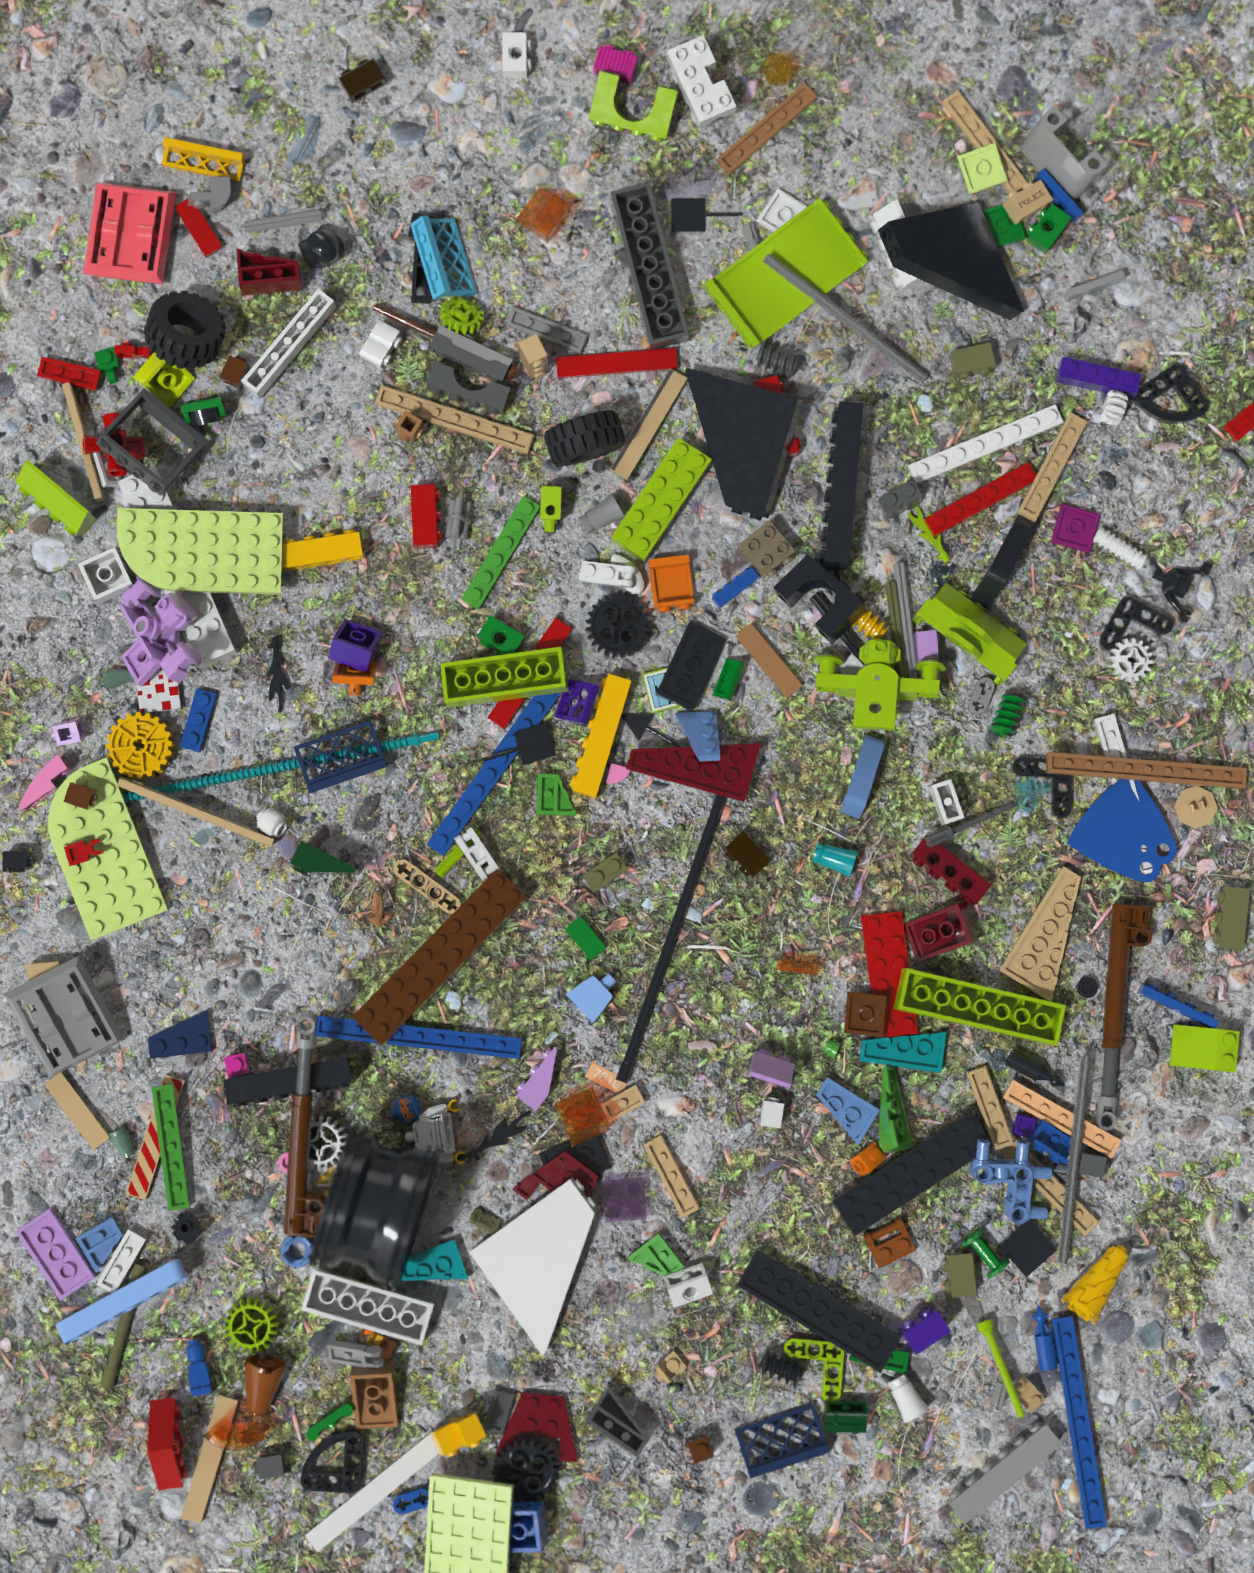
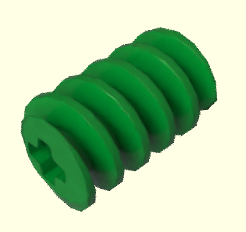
[989,694,1027,739]

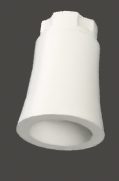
[888,1374,929,1423]

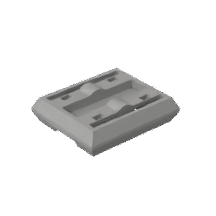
[4,956,125,1078]

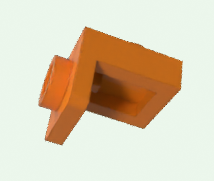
[849,1141,887,1176]

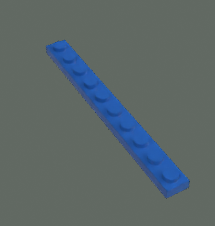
[427,693,562,856]
[316,1016,522,1059]
[1051,1315,1107,1529]

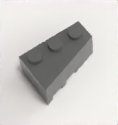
[583,1386,649,1458]

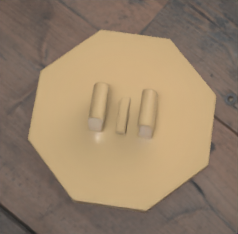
[1174,785,1218,829]

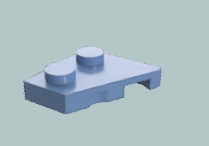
[76,1216,123,1272]

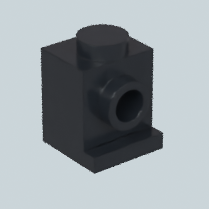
[2,851,35,873]

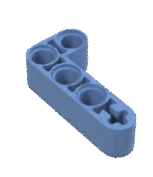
[840,734,885,819]

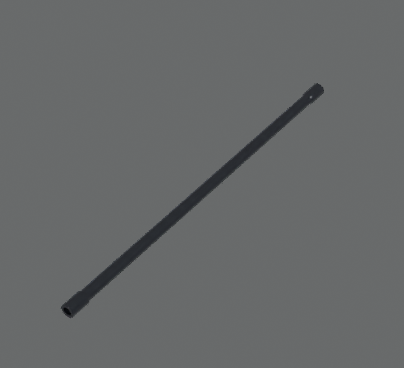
[616,795,726,1083]

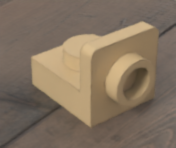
[654,1350,687,1384]

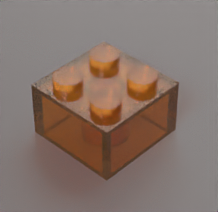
[555,1087,610,1147]

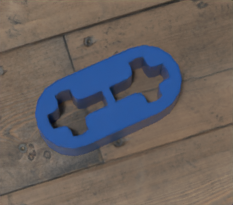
[393,1488,429,1514]

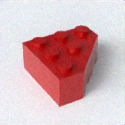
[147,1398,187,1490]

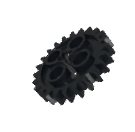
[585,593,651,659]
[492,1436,560,1502]

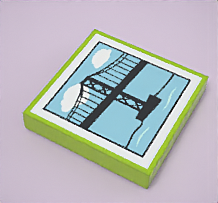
[642,668,681,714]

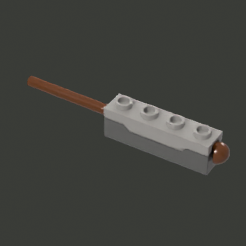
[373,303,518,385]

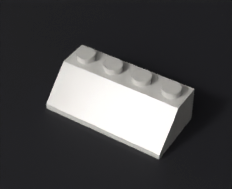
[870,199,925,293]

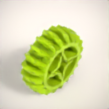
[222,1297,280,1355]

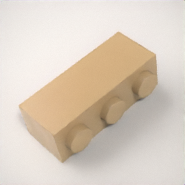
[518,334,548,379]

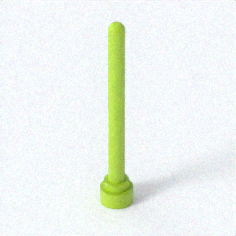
[976,1319,1025,1418]

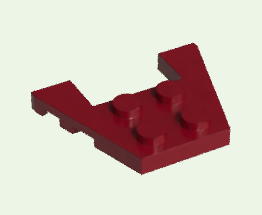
[512,1150,599,1200]
[496,1392,577,1463]

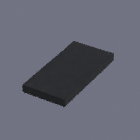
[655,621,726,712]

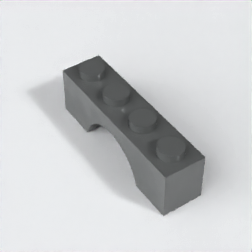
[426,361,511,415]

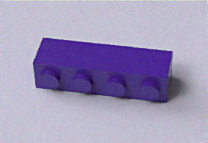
[1054,357,1141,399]

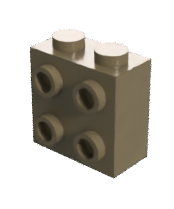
[737,520,795,579]

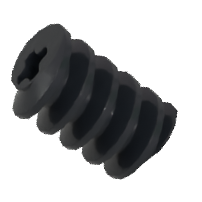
[758,1349,805,1388]

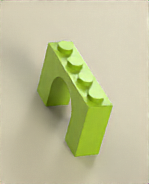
[589,70,679,141]

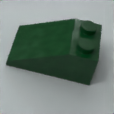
[290,841,360,876]

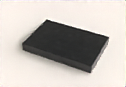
[539,1129,612,1174]

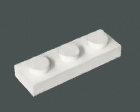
[96,1229,147,1293]

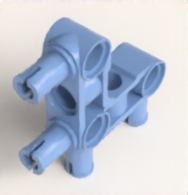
[969,1139,1052,1225]

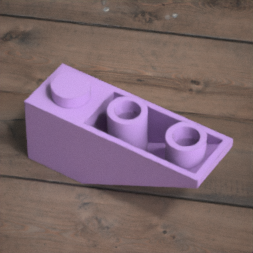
[516,1047,557,1111]

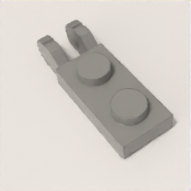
[327,1340,384,1368]

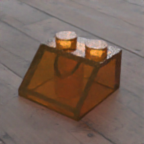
[515,188,571,243]

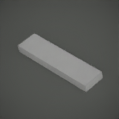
[506,307,588,355]

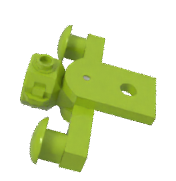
[813,639,946,731]

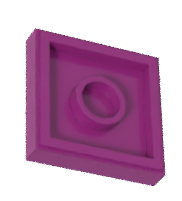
[1050,503,1100,554]

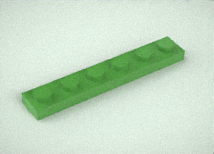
[461,496,540,610]
[151,1084,189,1211]

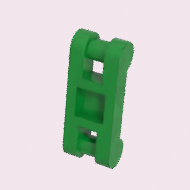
[306,1401,354,1441]

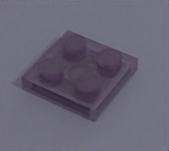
[602,1177,647,1223]

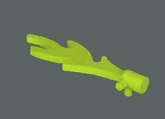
[907,506,951,564]

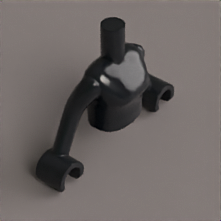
[1152,563,1212,624]

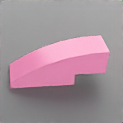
[19,755,71,812]

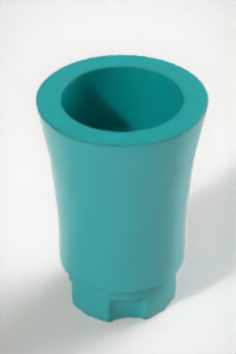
[812,843,858,878]

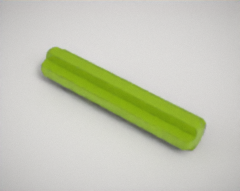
[434,828,482,877]

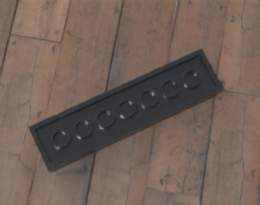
[737,1249,902,1373]

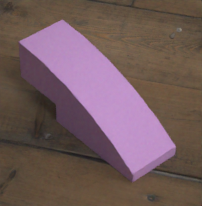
[914,630,940,693]

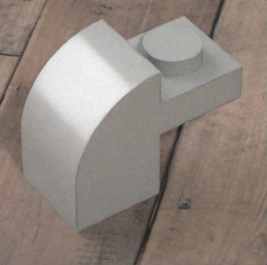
[188,177,231,214]

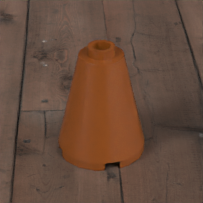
[245,1354,287,1416]

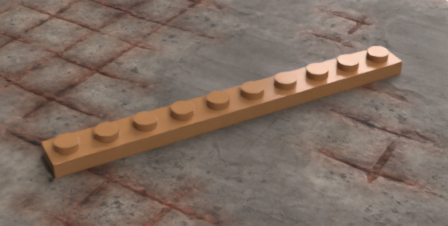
[1046,752,1247,789]

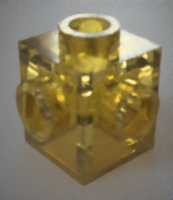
[759,52,795,85]

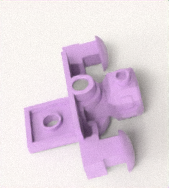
[119,576,202,686]

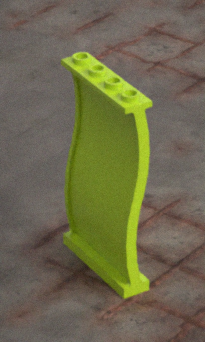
[703,197,868,351]

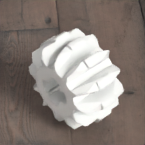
[1100,390,1128,425]

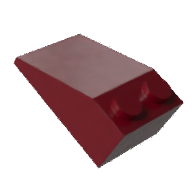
[903,902,980,963]

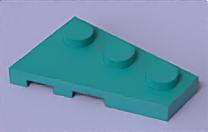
[402,1239,469,1281]

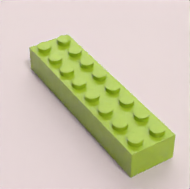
[893,968,1066,1046]

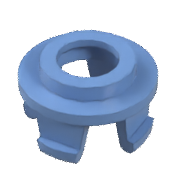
[281,1235,313,1268]

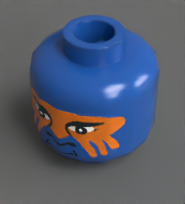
[390,1094,423,1125]

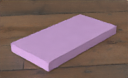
[15,1208,97,1301]

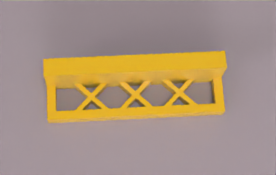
[161,137,245,182]

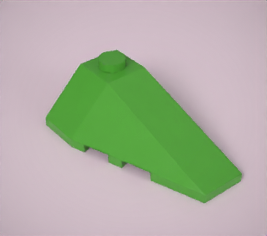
[879,1066,914,1153]

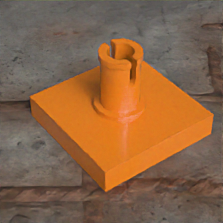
[332,660,378,696]

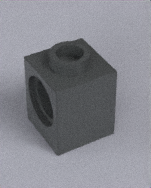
[1077,1153,1109,1178]
[253,1452,286,1480]

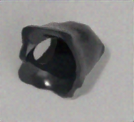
[298,224,345,269]

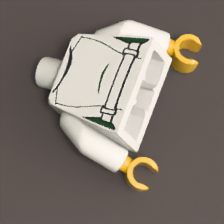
[405,1100,465,1164]

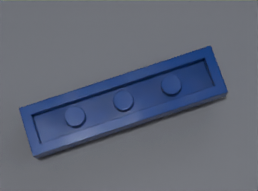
[1137,984,1219,1029]

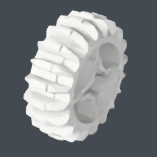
[309,1115,348,1171]

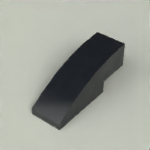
[411,242,432,304]

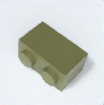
[949,342,996,380]
[582,852,628,894]
[942,1252,977,1298]

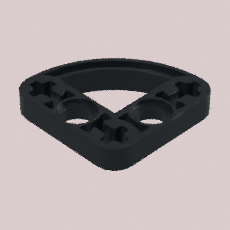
[1133,365,1209,424]
[300,1430,365,1494]

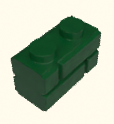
[823,1401,868,1434]

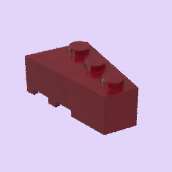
[236,249,302,296]

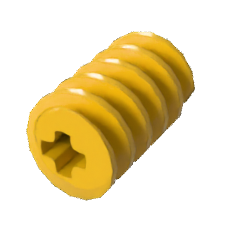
[852,604,890,639]

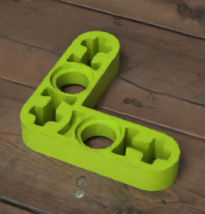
[783,1338,844,1401]

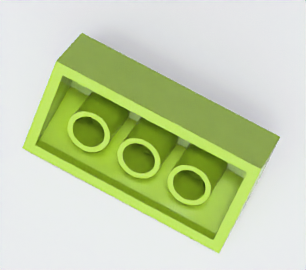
[16,459,96,538]

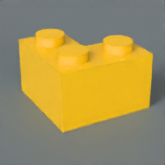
[430,1413,486,1457]

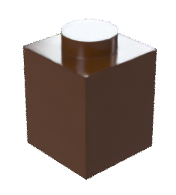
[220,355,250,390]
[63,782,98,810]
[687,1433,714,1464]

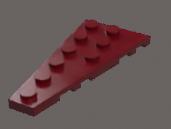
[626,743,761,802]

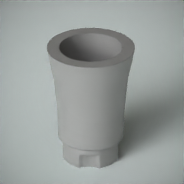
[578,494,625,535]

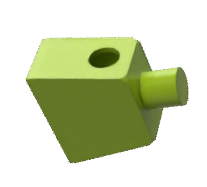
[540,486,562,532]

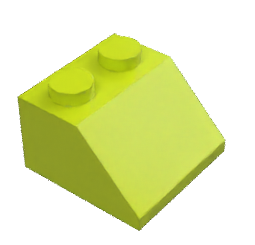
[133,353,195,408]

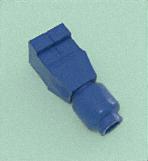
[186,1339,214,1397]

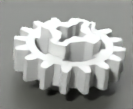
[1108,638,1153,682]

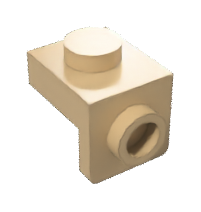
[1014,1376,1046,1414]

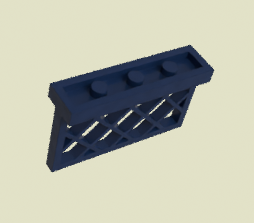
[293,720,388,794]
[735,1404,830,1479]

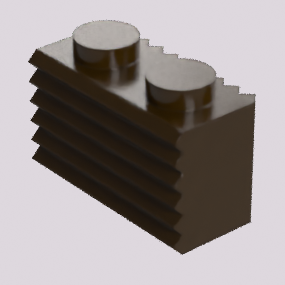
[338,58,386,103]
[725,831,771,878]

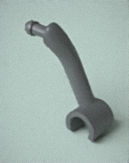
[592,459,635,484]

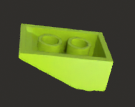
[1169,1024,1240,1073]

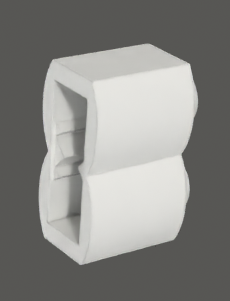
[359,320,402,369]

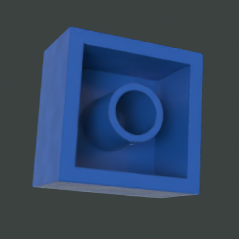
[510,1502,548,1553]

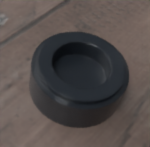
[1076,977,1098,998]

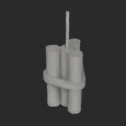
[445,497,472,558]

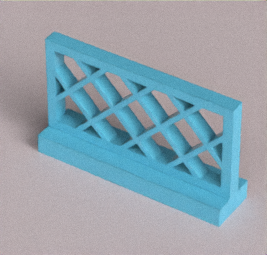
[410,216,477,300]

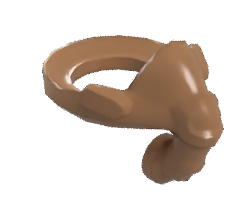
[367,891,393,926]

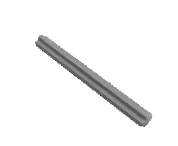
[893,562,919,679]

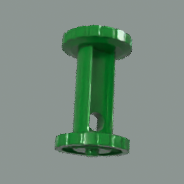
[961,1226,1010,1279]

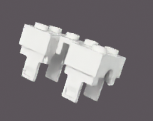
[666,35,737,128]

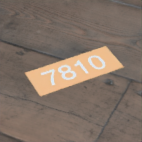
[585,1062,629,1094]

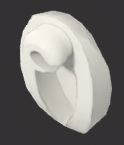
[611,555,644,594]

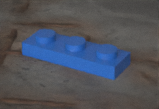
[1035,168,1084,223]
[180,688,217,753]

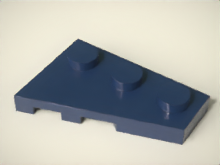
[148,1010,213,1059]

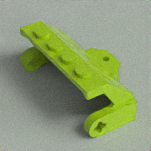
[912,583,1027,686]

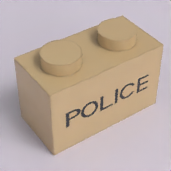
[1003,180,1053,225]

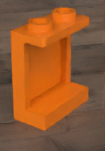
[648,554,695,613]

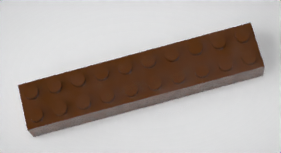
[352,869,527,1048]

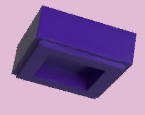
[1012,1114,1037,1138]

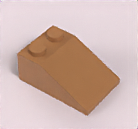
[350,1359,398,1429]

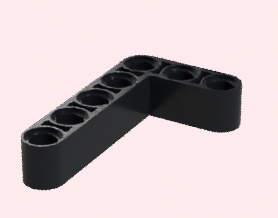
[970,514,1041,610]

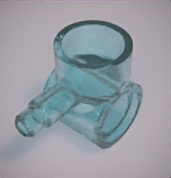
[1013,781,1052,814]

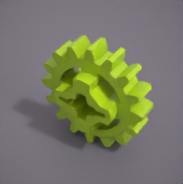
[440,296,484,335]

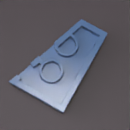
[675,711,720,761]
[816,1077,880,1145]

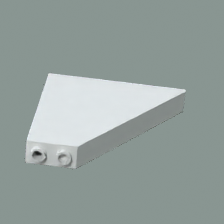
[469,1177,597,1355]

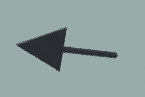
[621,713,680,747]

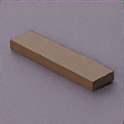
[735,623,803,699]

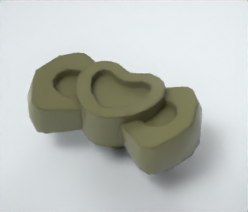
[470,1209,500,1234]

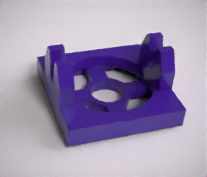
[555,679,600,727]

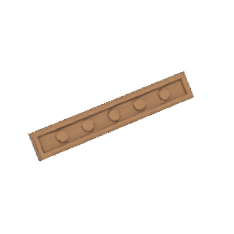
[716,82,818,176]

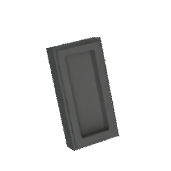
[483,1388,515,1435]

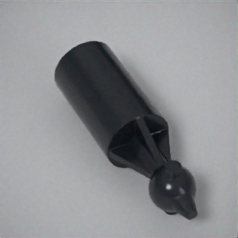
[1005,1049,1065,1087]

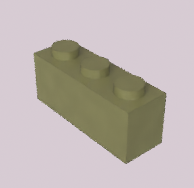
[1212,886,1250,951]

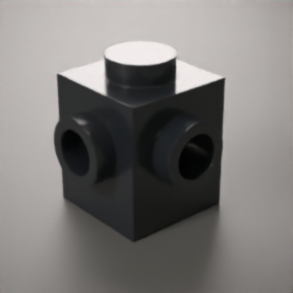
[171,1212,206,1246]

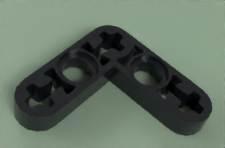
[1098,597,1173,651]
[1011,758,1072,819]

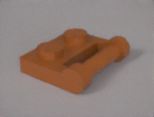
[863,1217,916,1269]

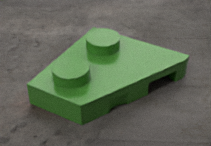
[536,773,576,816]
[627,1233,685,1277]

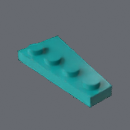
[859,1032,946,1073]

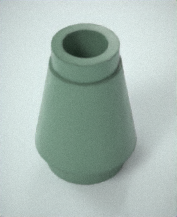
[102,669,133,689]
[109,1126,134,1159]

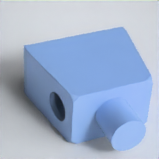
[566,973,616,1023]

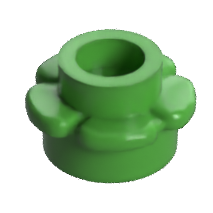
[824,1039,841,1059]

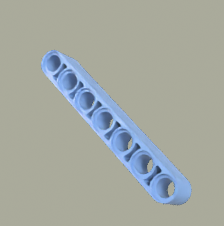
[55,1259,188,1345]

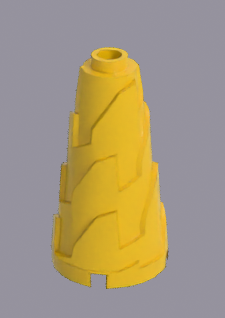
[1061,1245,1129,1325]

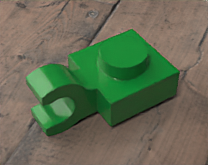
[94,347,120,385]

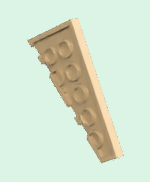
[998,866,1081,1002]

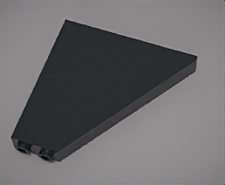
[878,202,1024,320]
[685,367,803,521]

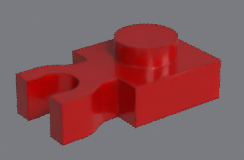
[114,342,152,359]
[64,839,104,866]

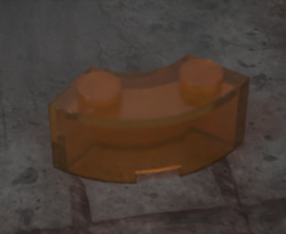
[204,1418,267,1451]

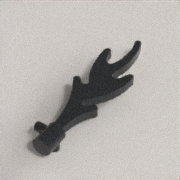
[266,637,289,713]
[465,1112,530,1161]

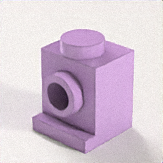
[51,717,86,746]

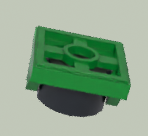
[180,395,226,426]

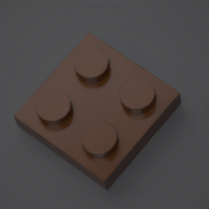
[844,992,889,1037]

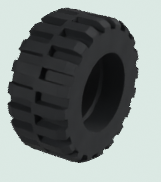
[144,291,226,369]
[544,410,626,467]

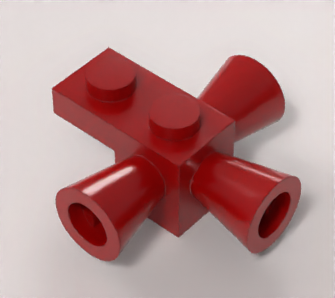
[82,413,146,477]

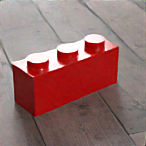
[410,484,442,549]

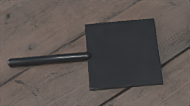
[671,198,743,232]
[482,722,555,765]

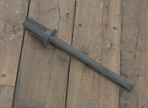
[925,802,1016,848]

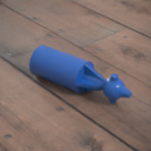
[1032,1306,1058,1371]

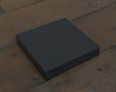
[998,1219,1057,1278]

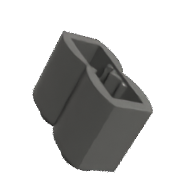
[878,481,922,519]

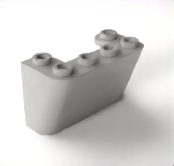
[1021,105,1108,201]

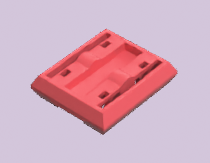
[83,182,176,284]

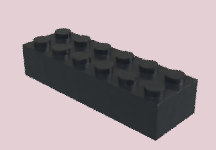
[223,1057,354,1108]

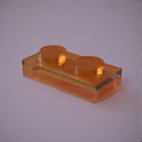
[775,958,818,976]

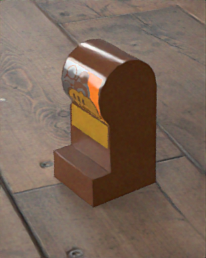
[356,1328,399,1360]

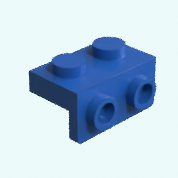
[1028,1120,1072,1165]

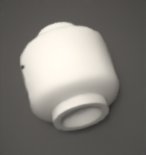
[256,808,287,838]

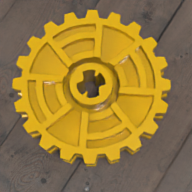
[106,712,175,780]

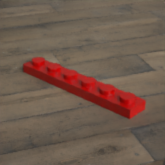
[924,462,1036,538]

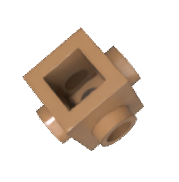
[394,411,425,443]

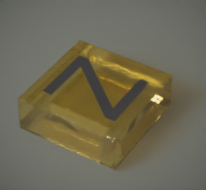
[312,1170,333,1197]

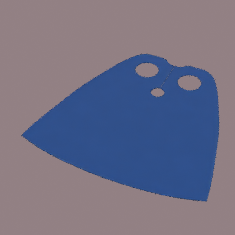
[1067,779,1177,883]

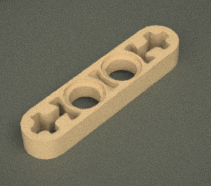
[393,859,461,915]

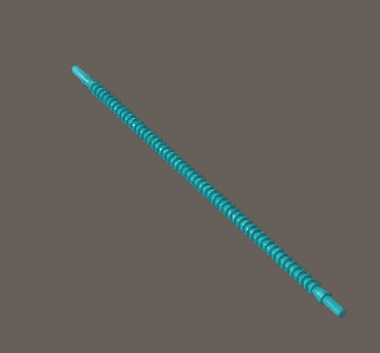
[122,732,439,804]

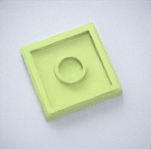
[957,143,1008,195]

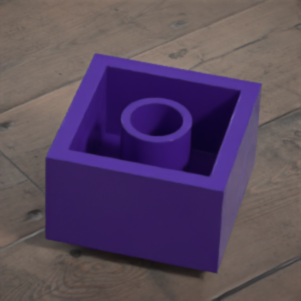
[328,619,383,672]
[898,1306,951,1355]

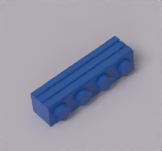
[711,567,759,609]

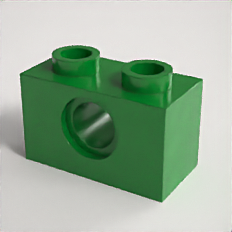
[1026,204,1072,255]
[477,615,525,655]

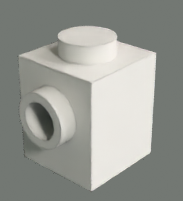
[759,1097,784,1129]

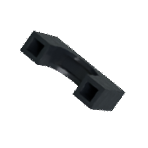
[773,554,867,645]

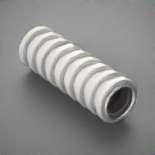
[1093,527,1148,570]

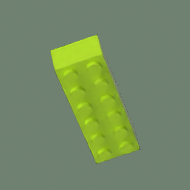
[611,437,712,564]
[440,647,569,708]

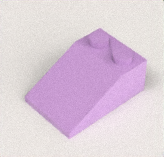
[746,1049,794,1088]

